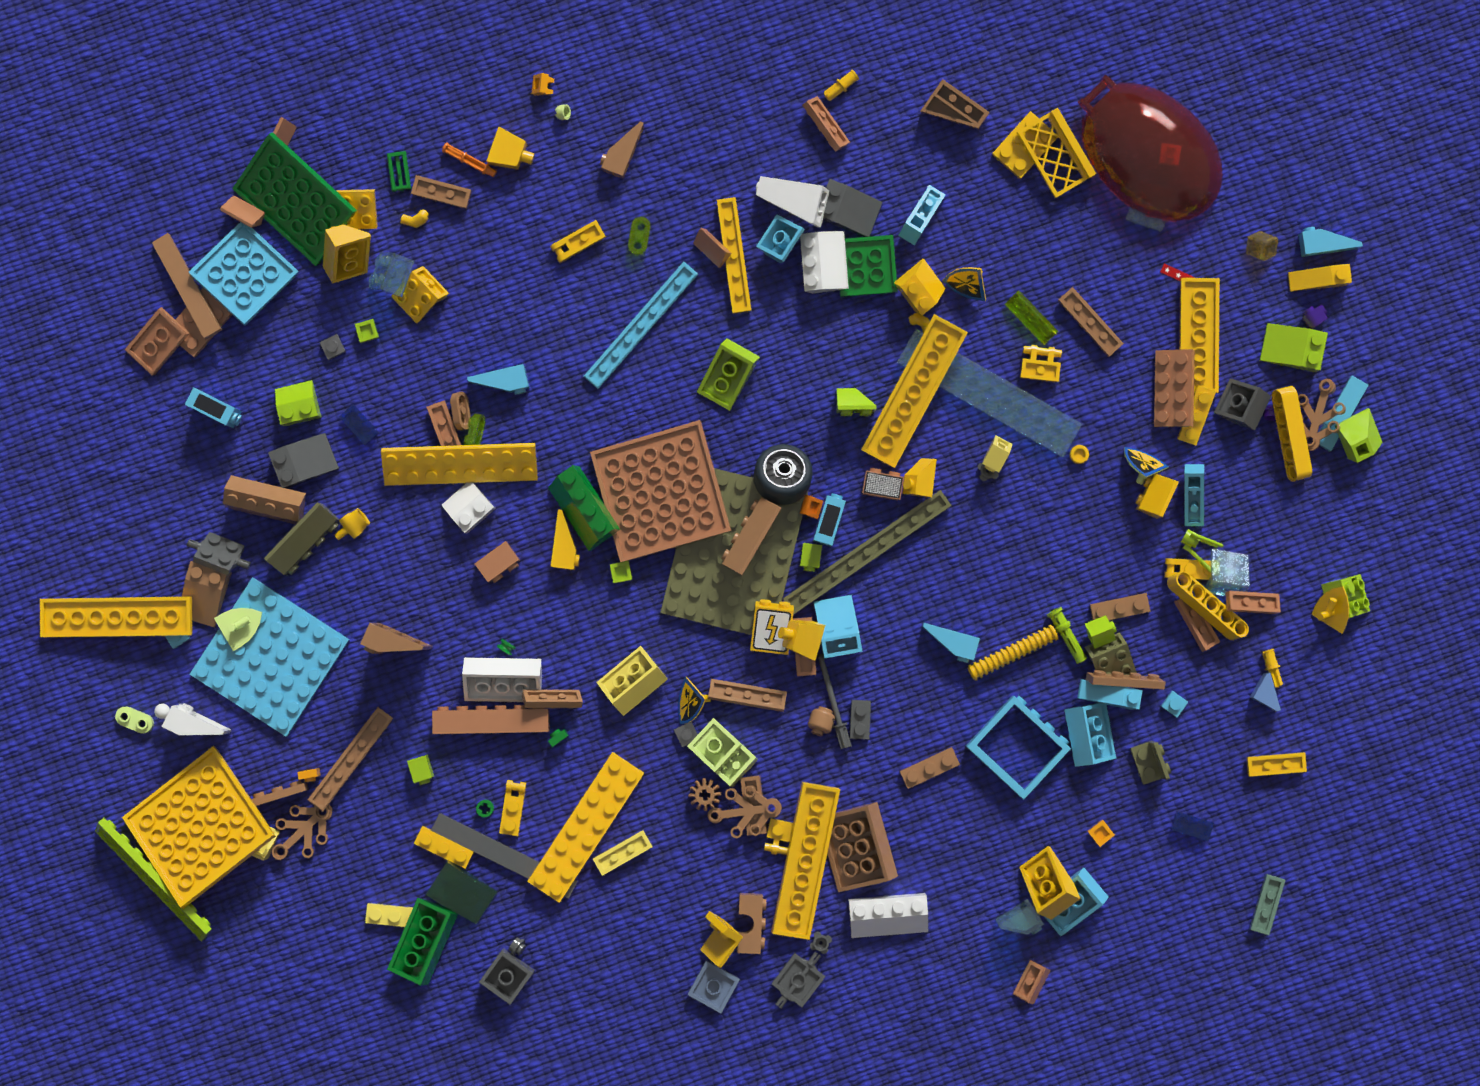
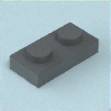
[850,700,871,739]

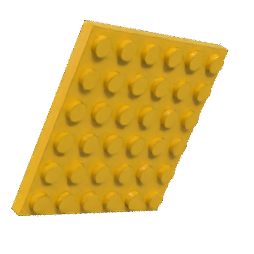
[122,746,276,909]

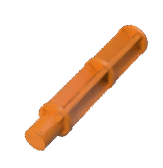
[442,142,497,177]

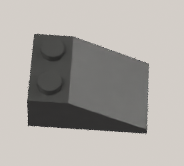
[822,179,882,237]
[268,433,339,489]

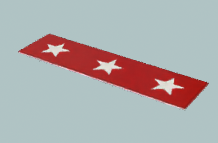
[1160,263,1195,281]

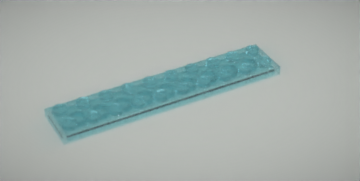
[897,329,1082,458]

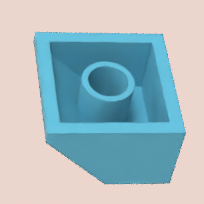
[756,215,805,263]

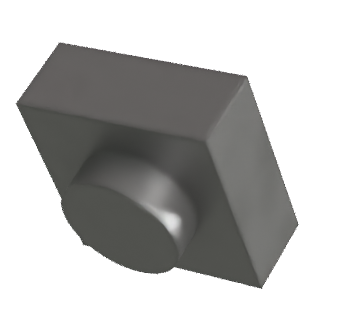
[320,334,346,360]
[674,722,698,747]

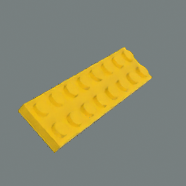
[861,314,968,468]
[381,443,538,486]
[40,597,192,637]
[527,752,644,903]
[771,782,840,940]

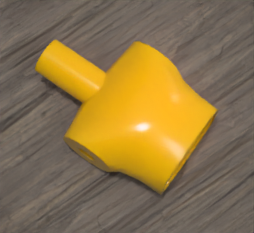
[334,508,370,540]

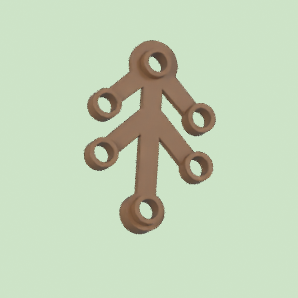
[1298,379,1346,451]
[708,785,782,838]
[272,805,332,860]

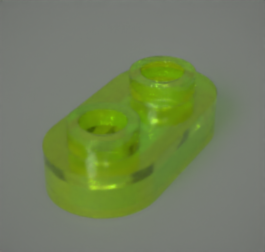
[628,217,651,255]
[464,413,485,445]

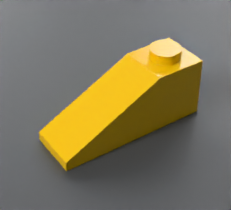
[1288,264,1352,292]
[551,510,580,570]

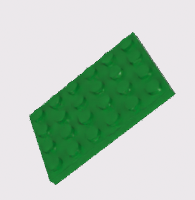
[232,132,357,266]

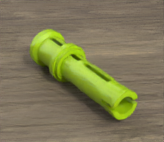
[1047,607,1087,664]

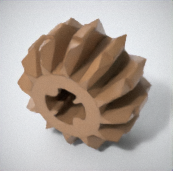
[688,778,721,811]

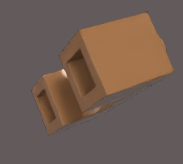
[737,893,766,954]

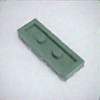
[1249,874,1286,935]

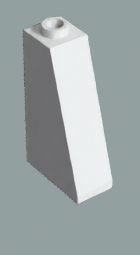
[756,176,829,228]

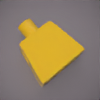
[486,127,535,169]
[778,620,826,660]

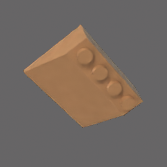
[360,623,433,654]
[827,802,898,892]

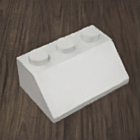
[800,231,849,293]

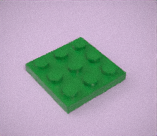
[840,235,898,297]

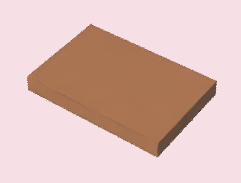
[125,307,190,376]

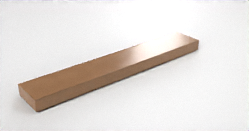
[152,233,222,339]
[308,707,394,812]

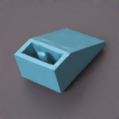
[814,595,863,658]

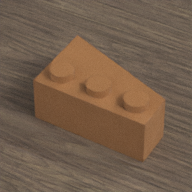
[920,79,990,129]

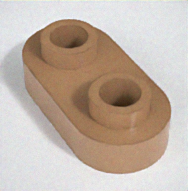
[450,392,471,431]

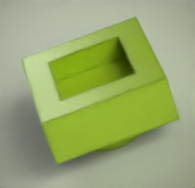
[355,319,379,343]
[610,561,632,583]

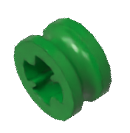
[497,639,516,656]
[476,800,494,817]

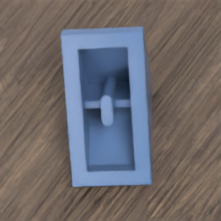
[1250,673,1281,711]

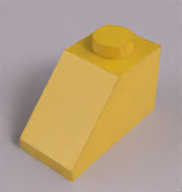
[902,458,937,497]

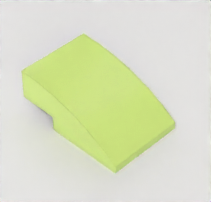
[688,718,758,787]

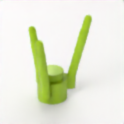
[1181,529,1223,574]

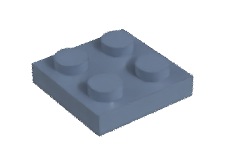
[687,960,740,1013]

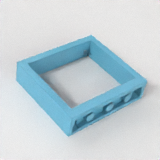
[966,695,1071,799]

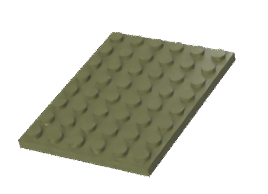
[660,468,808,635]

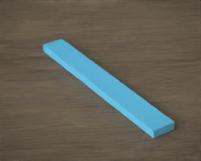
[584,262,698,389]

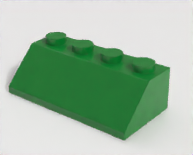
[548,465,620,551]
[387,898,458,985]

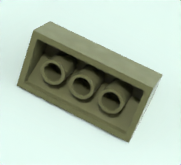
[264,502,340,575]

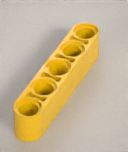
[1271,386,1312,482]
[1167,571,1249,640]

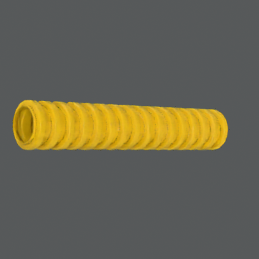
[968,625,1058,681]

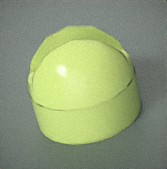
[555,104,571,120]

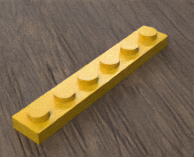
[717,197,752,314]

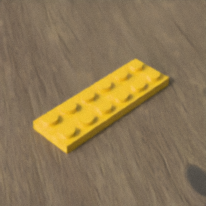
[1179,278,1220,393]

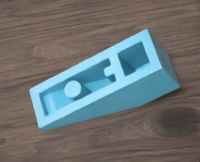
[898,185,945,245]
[1298,227,1363,257]
[467,364,530,395]
[1185,464,1204,526]
[922,623,980,663]
[1077,679,1142,710]

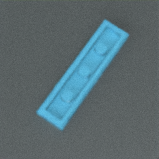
[1319,376,1368,452]

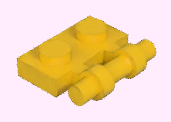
[1020,345,1062,382]
[764,818,793,855]

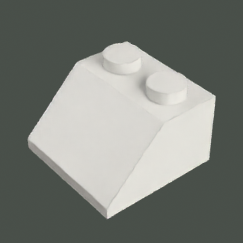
[442,482,496,534]

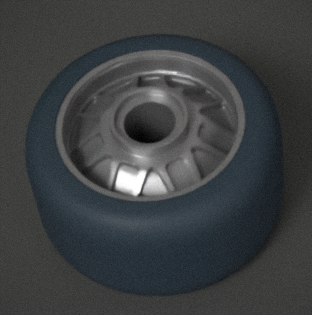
[754,444,813,505]

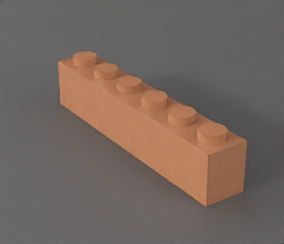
[432,705,550,734]

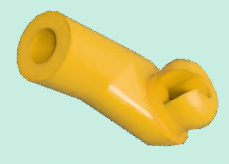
[400,210,429,228]
[909,313,930,333]

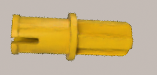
[823,70,859,101]
[1262,649,1283,688]

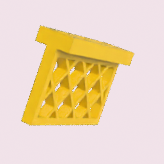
[1016,108,1096,198]

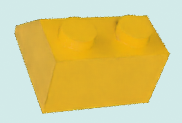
[894,259,946,315]
[1135,474,1179,519]

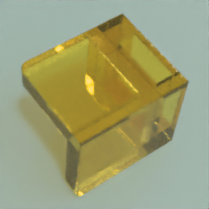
[1246,231,1278,261]

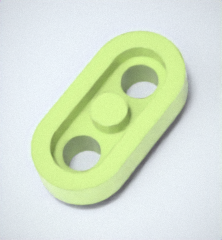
[115,707,154,733]

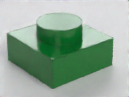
[548,728,569,747]

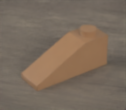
[600,121,644,179]

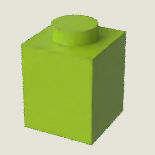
[800,543,822,572]
[1085,615,1117,649]
[407,755,434,785]

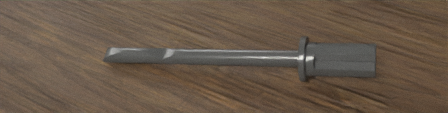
[817,654,852,749]

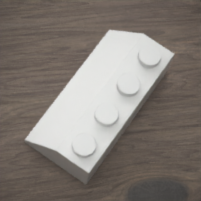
[462,658,542,702]
[848,893,928,938]

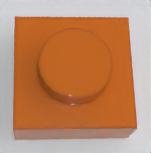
[800,495,823,519]

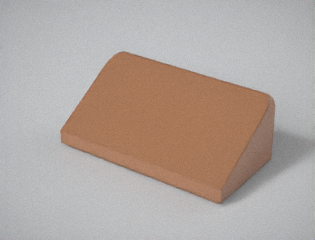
[273,117,296,146]
[220,196,265,228]
[693,228,732,268]
[1013,960,1050,1004]

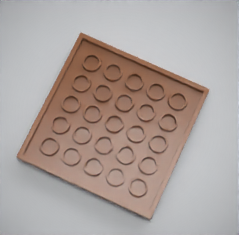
[590,420,731,563]

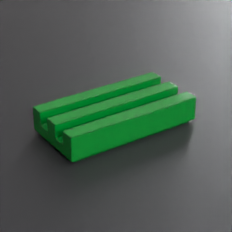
[387,151,412,192]

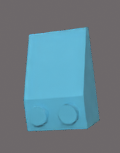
[1045,867,1108,936]

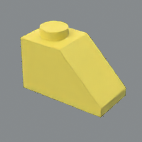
[982,435,1012,472]

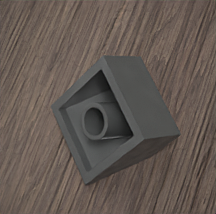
[1214,379,1271,430]

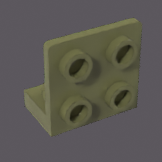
[1084,632,1137,675]
[1130,741,1171,785]

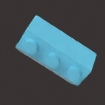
[1065,703,1116,767]

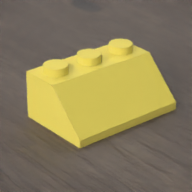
[597,646,668,716]

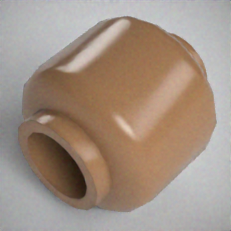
[807,706,835,736]

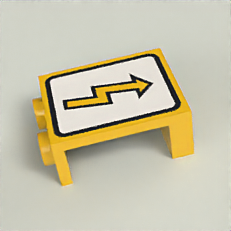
[750,599,794,655]

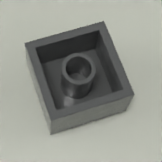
[479,948,535,1005]

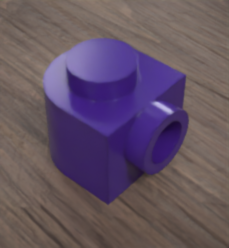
[1302,305,1328,329]

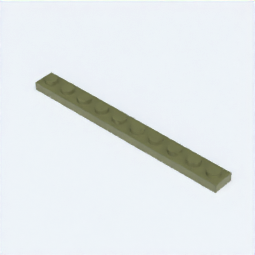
[783,490,952,615]

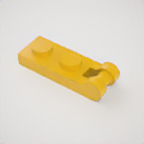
[550,220,606,263]
[1164,558,1219,580]
[499,780,527,836]

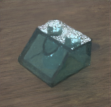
[996,899,1044,935]

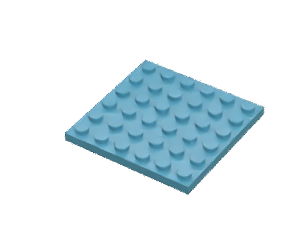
[190,577,350,737]

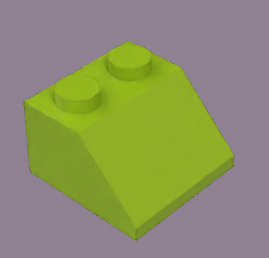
[275,380,322,427]

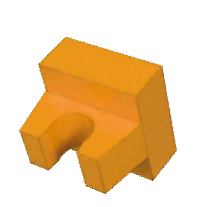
[531,73,554,96]

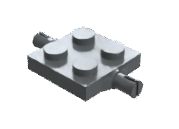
[187,532,251,576]
[771,952,825,1009]

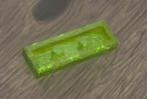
[1005,290,1059,345]

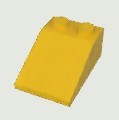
[1019,846,1080,920]

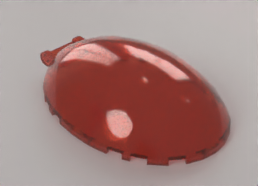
[1078,75,1223,222]

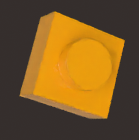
[297,768,321,782]
[1087,820,1115,847]

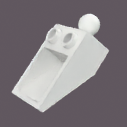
[154,703,231,735]

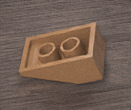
[182,561,232,627]

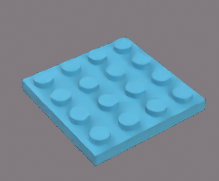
[188,222,299,326]

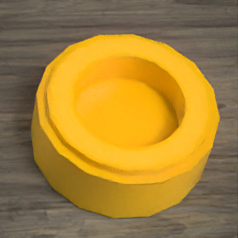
[1069,445,1089,464]

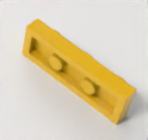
[1177,385,1216,445]
[1246,752,1307,777]
[414,826,474,869]

